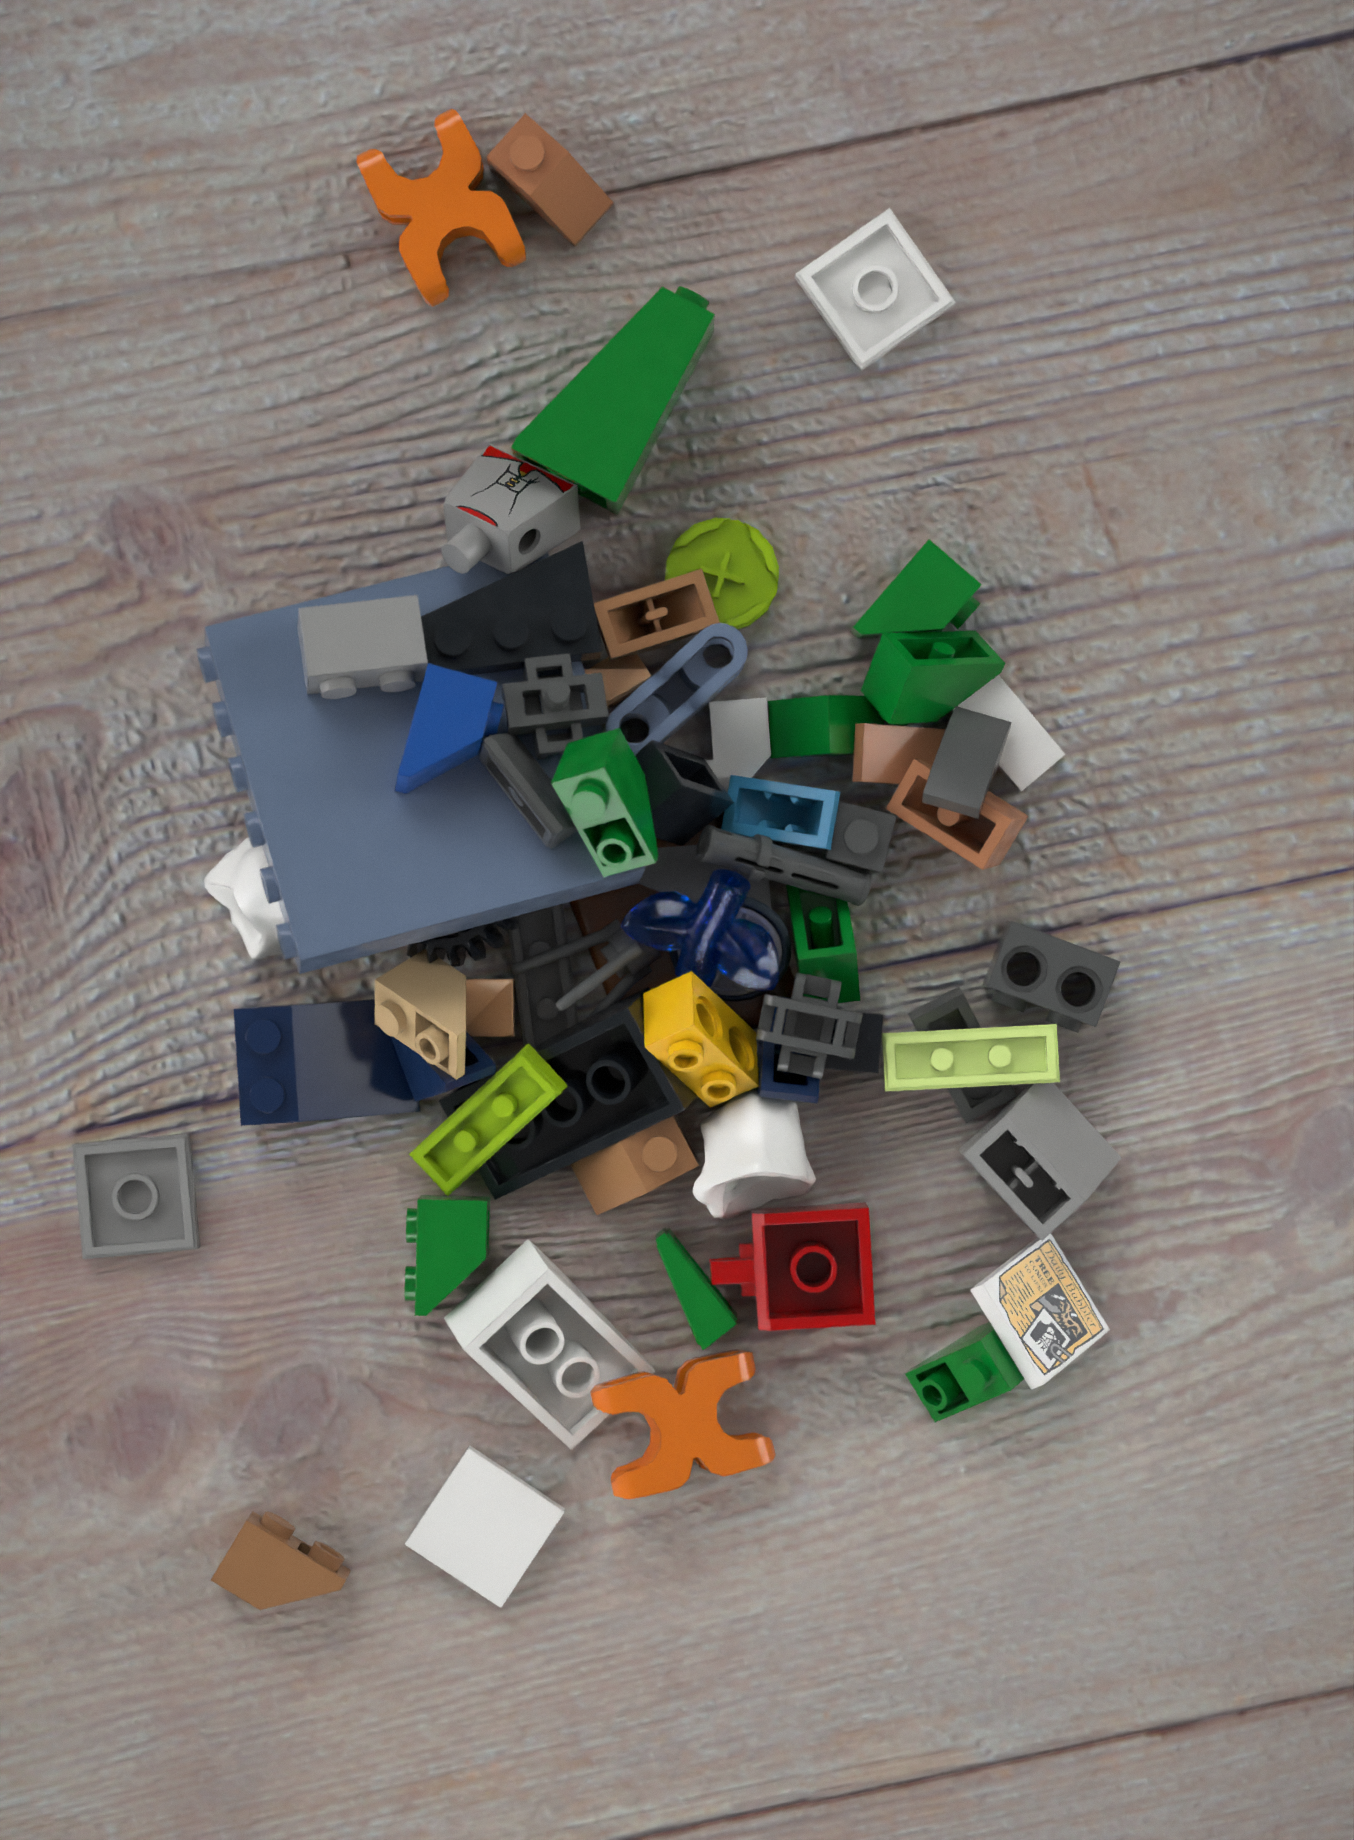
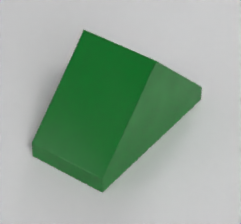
[768,695,884,759]

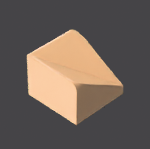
[584,654,651,709]
[466,978,515,1037]

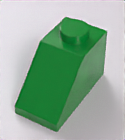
[850,539,982,639]
[860,630,1005,726]
[786,885,861,1003]

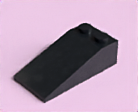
[439,987,697,1200]

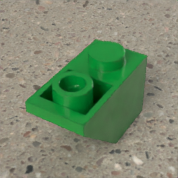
[551,728,658,877]
[404,1195,490,1316]
[905,1322,1024,1422]

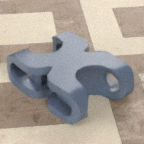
[605,623,748,755]

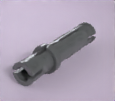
[696,825,872,906]

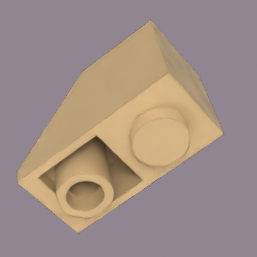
[374,949,466,1080]

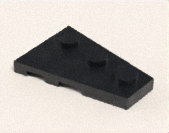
[421,541,602,675]

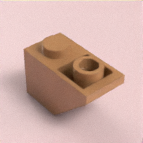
[211,1511,351,1610]

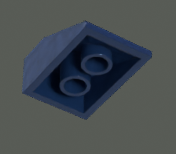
[233,999,421,1126]

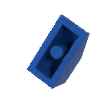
[395,663,504,794]

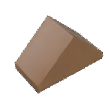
[594,569,720,660]

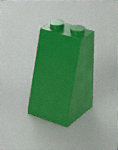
[510,286,715,515]

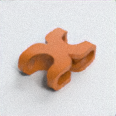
[356,108,526,307]
[590,1349,776,1499]

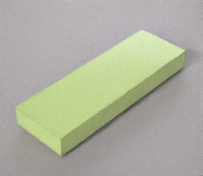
[881,1024,1060,1092]

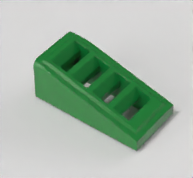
[655,1227,738,1350]

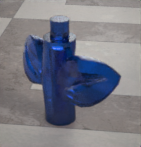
[620,869,779,991]

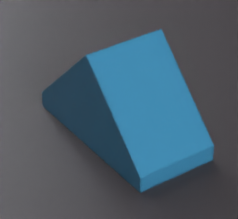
[721,775,841,850]

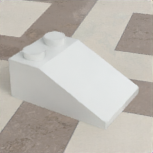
[444,1239,655,1450]

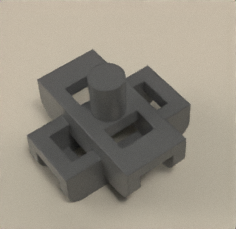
[501,653,609,760]
[756,972,863,1079]

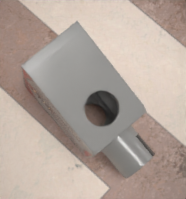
[441,444,580,574]

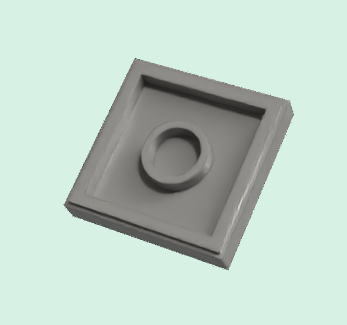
[72,1133,200,1259]

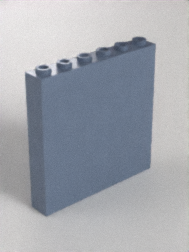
[196,552,645,974]

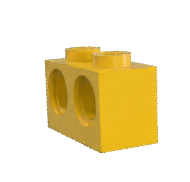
[643,971,759,1108]

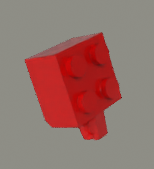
[709,1202,876,1331]

